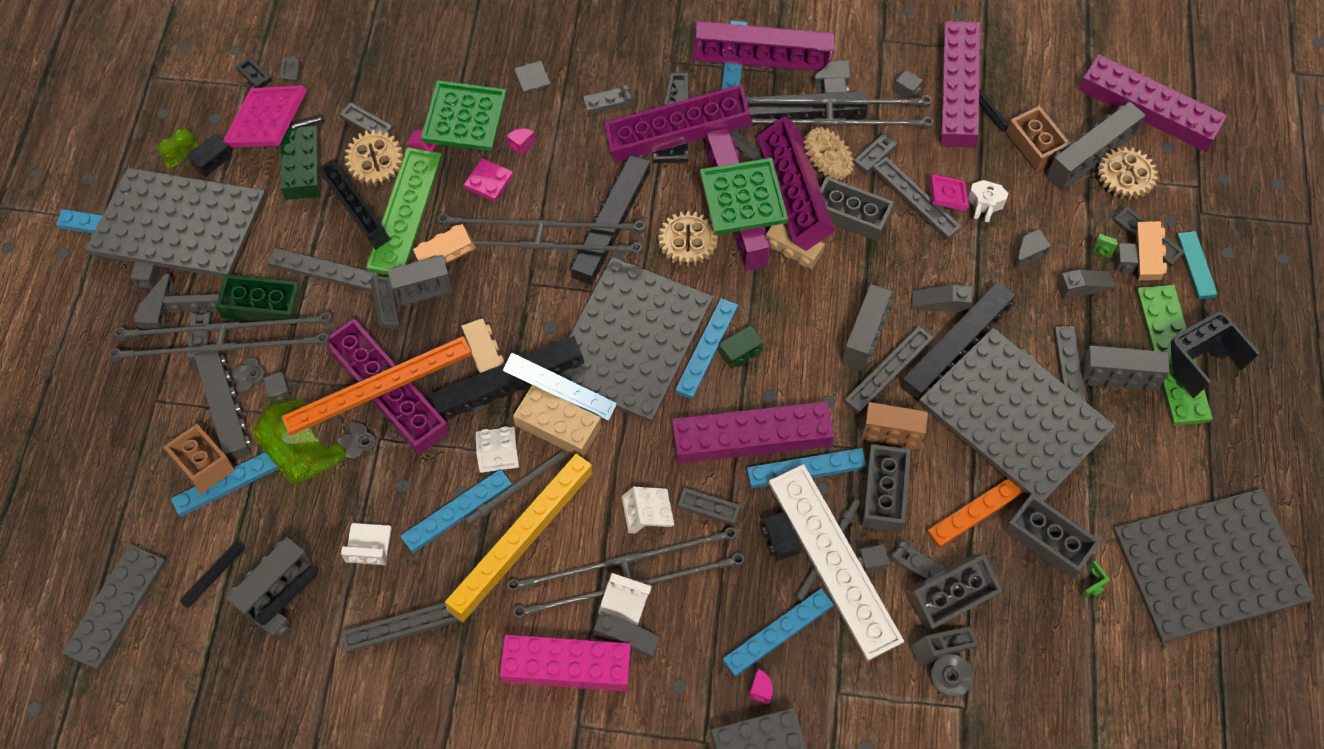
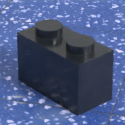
[187,134,232,177]
[760,512,801,561]

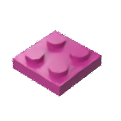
[464,158,513,202]
[929,174,969,211]

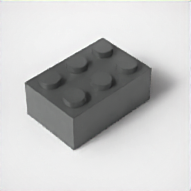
[388,255,453,307]

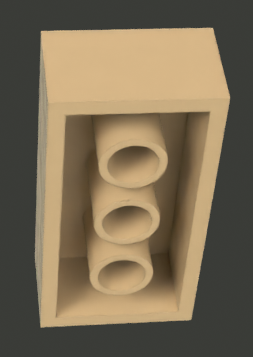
[513,385,601,458]

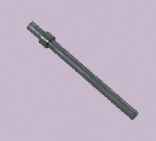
[465,451,566,525]
[795,499,861,602]

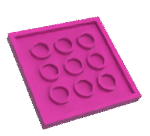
[223,85,307,147]

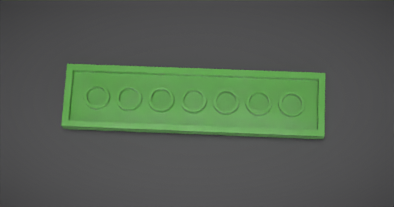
[366,147,443,275]
[1136,285,1213,426]

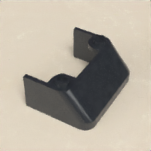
[1170,312,1260,399]

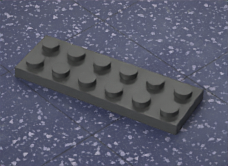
[61,544,166,671]

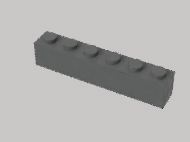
[194,351,252,462]

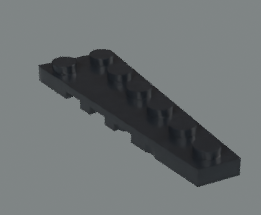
[653,73,688,163]

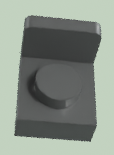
[279,56,304,82]

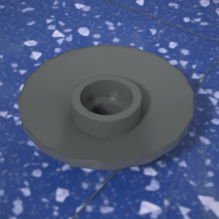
[931,654,973,697]

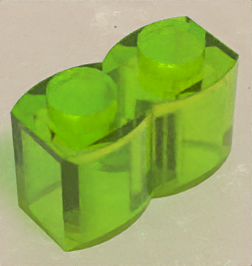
[155,127,198,167]

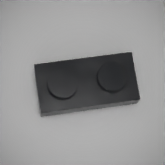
[235,57,272,88]

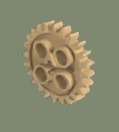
[804,127,854,180]
[344,129,404,186]
[1097,147,1158,200]
[658,211,718,266]

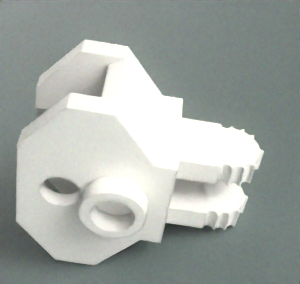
[968,180,1008,223]

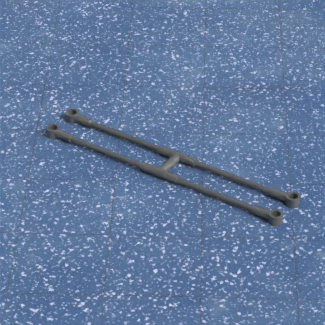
[746,95,933,129]
[438,213,646,256]
[109,312,333,362]
[507,527,744,620]

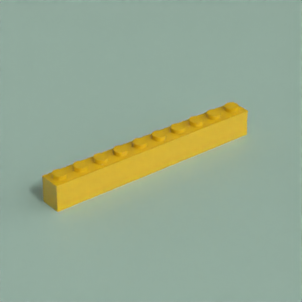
[445,454,592,623]

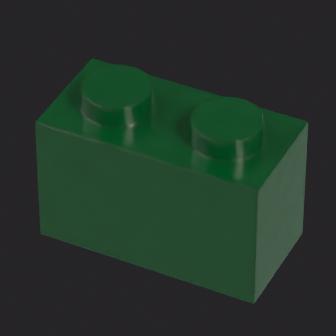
[718,325,764,369]

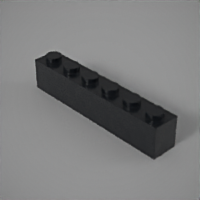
[318,159,391,250]

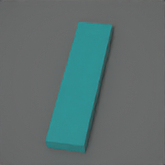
[1176,231,1217,300]

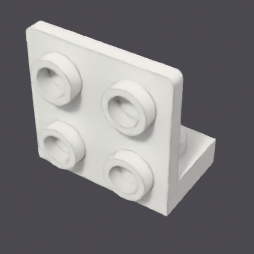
[476,427,519,473]
[622,487,674,534]
[341,523,392,565]
[599,573,652,625]

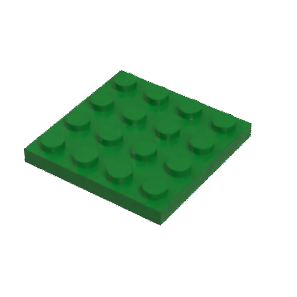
[421,80,507,152]
[700,158,788,235]

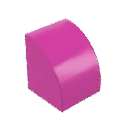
[507,128,535,155]
[406,129,437,152]
[749,669,773,705]

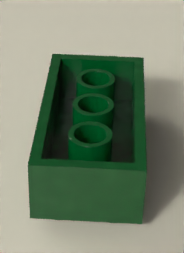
[281,126,321,200]
[216,275,303,326]

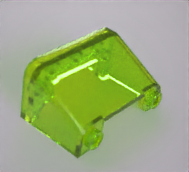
[253,400,347,485]

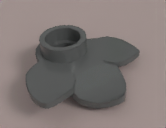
[231,357,266,392]
[337,422,376,459]

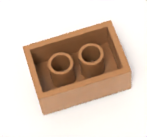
[1006,106,1070,170]
[861,402,928,450]
[163,424,235,494]

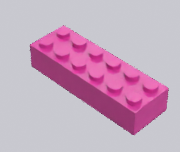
[500,635,631,692]

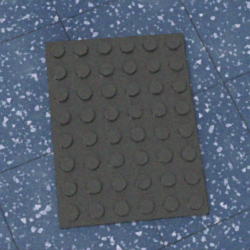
[85,168,266,278]
[560,257,713,423]
[918,328,1115,501]
[1113,489,1315,643]

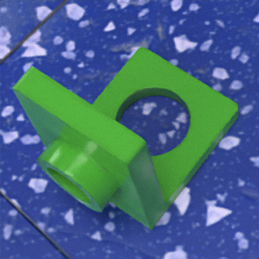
[1093,234,1118,258]
[1081,560,1110,600]

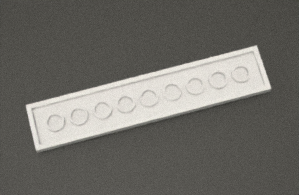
[768,464,904,661]

